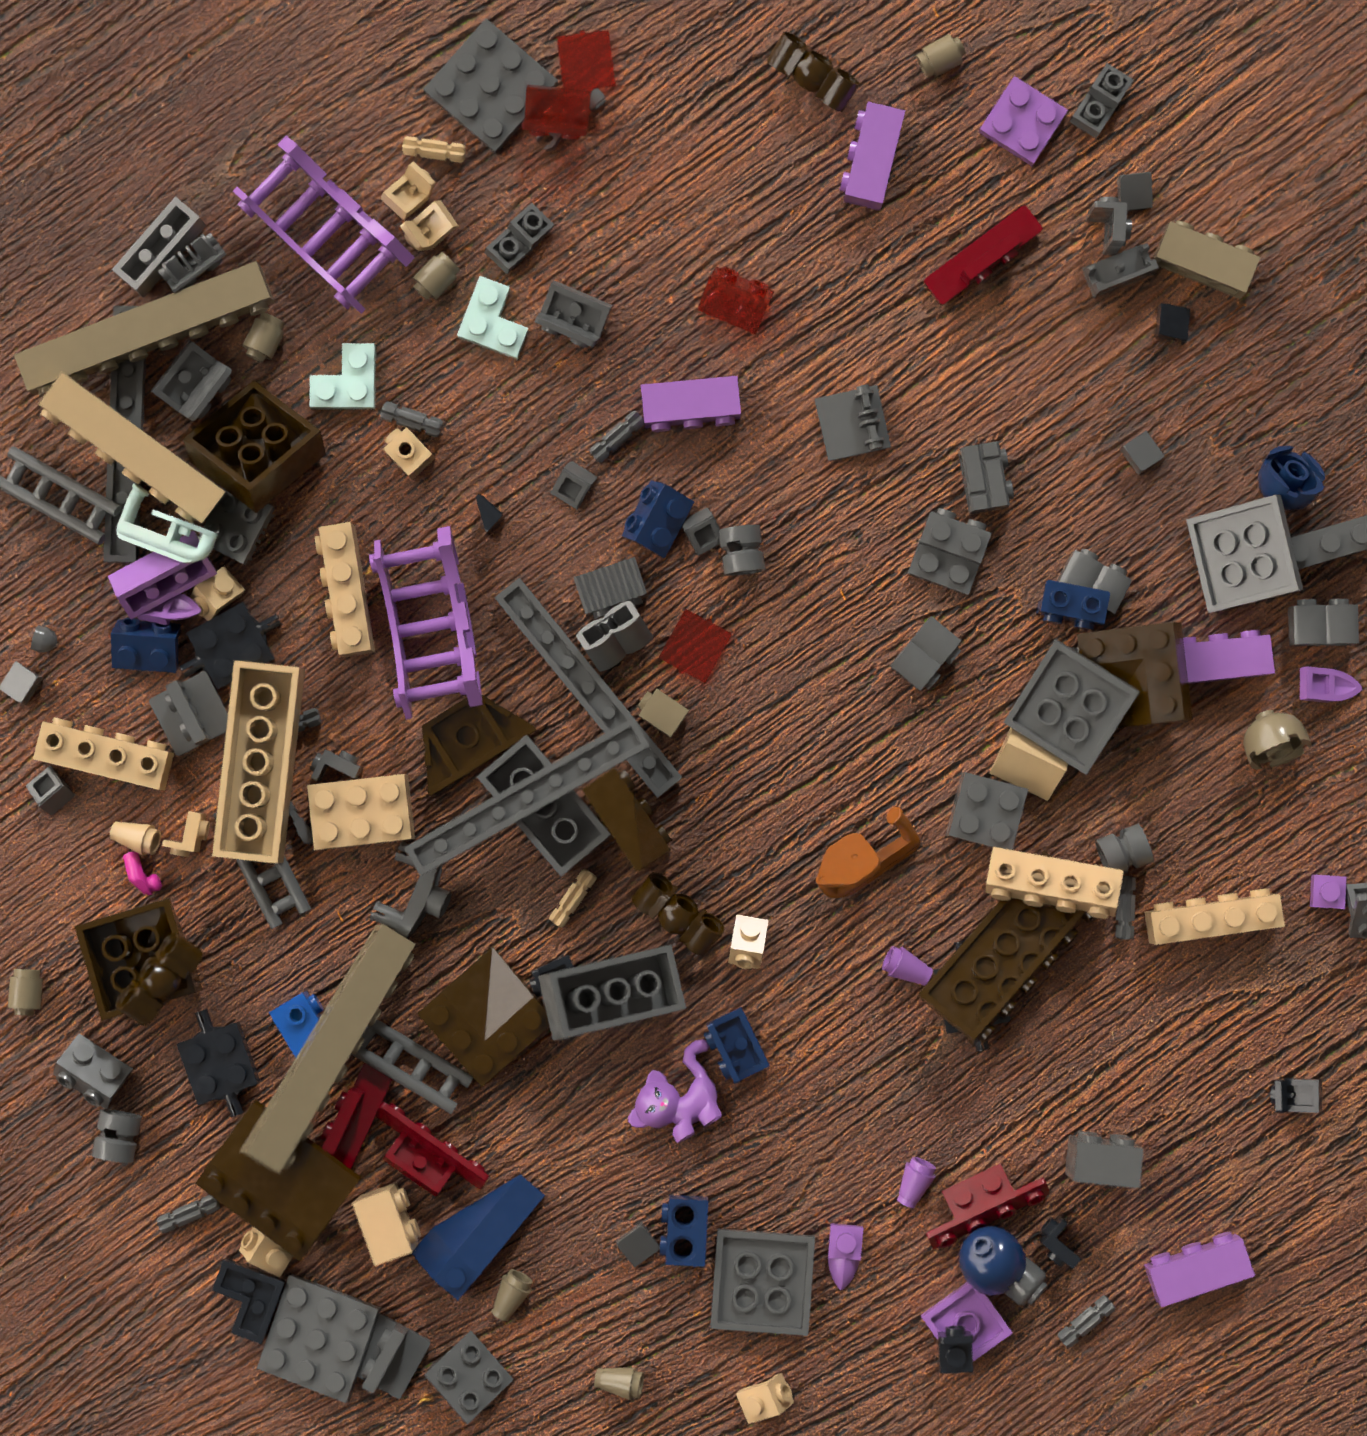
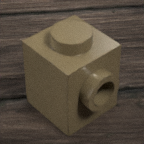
[637,689,689,738]

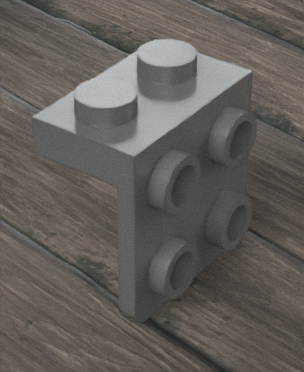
[151,340,232,422]

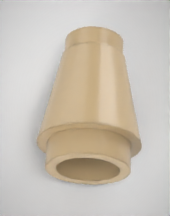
[110,821,161,856]

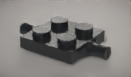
[180,602,283,689]
[177,1009,261,1117]

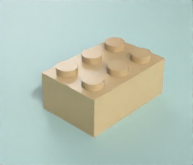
[307,774,415,850]

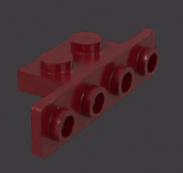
[923,205,1043,305]
[320,1063,392,1169]
[376,1102,490,1197]
[926,1164,1050,1249]

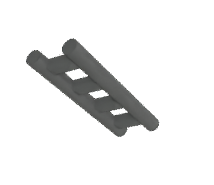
[0,446,121,545]
[213,812,311,929]
[350,1019,474,1114]

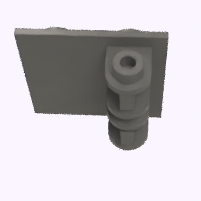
[158,233,227,293]
[814,384,891,461]
[198,488,275,565]
[424,1330,514,1424]

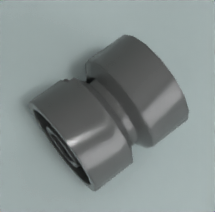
[719,525,766,576]
[1095,824,1154,874]
[92,1109,142,1163]

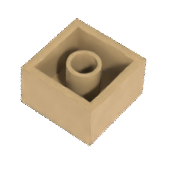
[352,1182,421,1266]

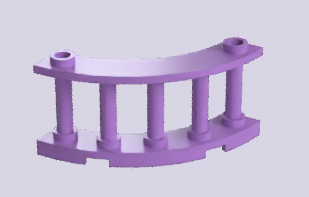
[233,136,415,314]
[369,526,483,719]

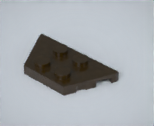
[422,695,537,796]

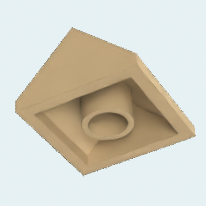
[989,728,1068,801]

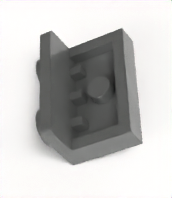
[1086,197,1132,255]
[535,280,613,348]
[53,1034,133,1109]

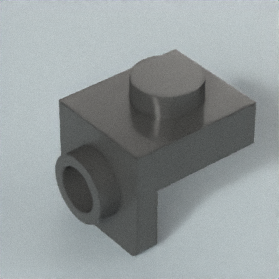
[310,749,363,782]

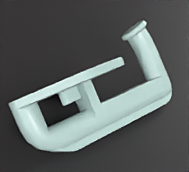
[116,483,218,563]

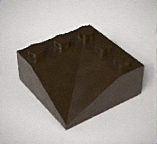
[183,381,326,513]
[1077,622,1192,729]
[582,767,672,872]
[74,898,203,1021]
[417,947,549,1087]

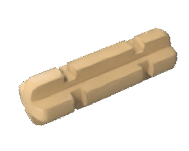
[402,136,466,163]
[549,869,597,928]

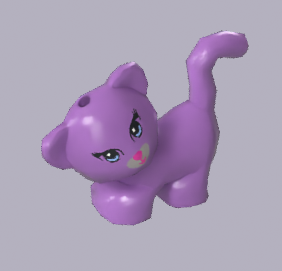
[628,1039,722,1144]

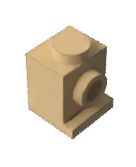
[383,427,435,480]

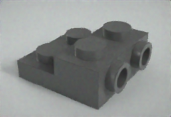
[907,508,992,596]

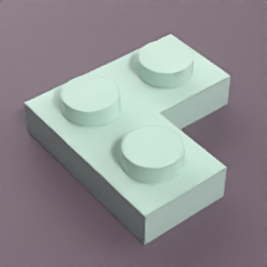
[457,276,529,360]
[310,343,376,409]

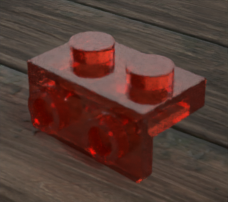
[522,84,592,140]
[697,267,774,335]

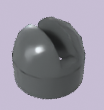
[31,625,57,653]

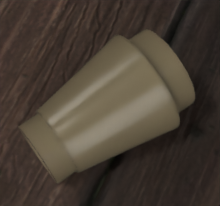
[491,1269,532,1321]
[594,1367,644,1401]

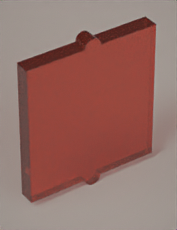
[557,30,616,93]
[659,609,732,683]

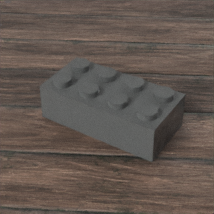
[477,735,612,877]
[538,945,686,1041]

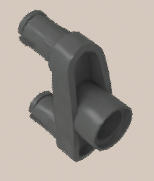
[370,841,452,939]

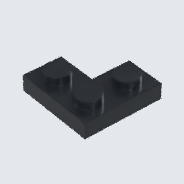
[212,1258,286,1344]

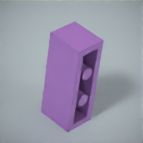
[839,102,905,211]
[641,376,741,432]
[108,531,217,619]
[1183,630,1275,684]
[1144,1232,1255,1307]

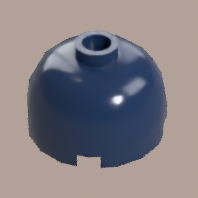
[1258,446,1325,511]
[959,1226,1026,1295]

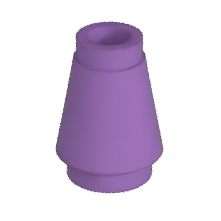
[882,946,933,986]
[897,1157,936,1208]

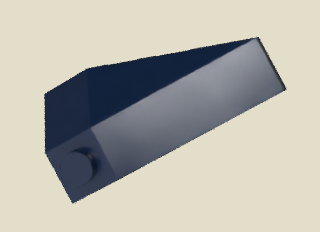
[412,1174,545,1300]

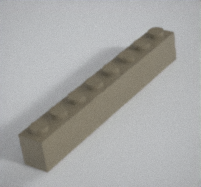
[14,261,275,397]
[240,924,416,1173]

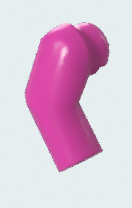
[123,851,162,895]

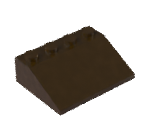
[195,1099,361,1261]

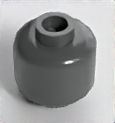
[1004,1257,1048,1306]

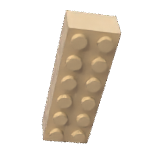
[39,372,225,524]
[212,660,305,863]

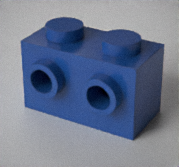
[269,991,324,1058]

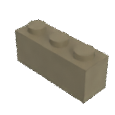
[1153,221,1260,299]

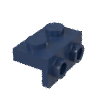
[622,480,694,558]
[1036,580,1110,631]
[111,618,181,673]
[704,1007,770,1084]

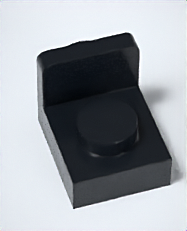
[938,1326,973,1374]

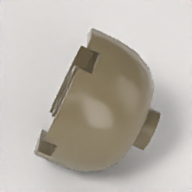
[1243,710,1312,769]

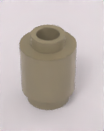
[916,34,966,78]
[413,252,460,300]
[242,313,285,363]
[7,969,43,1016]

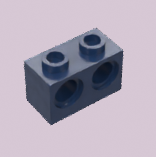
[660,1195,708,1267]

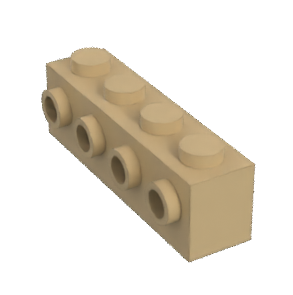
[315,522,375,658]
[33,717,174,790]
[985,847,1123,919]
[1144,888,1285,945]

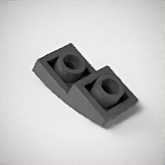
[1069,63,1133,139]
[484,203,555,274]

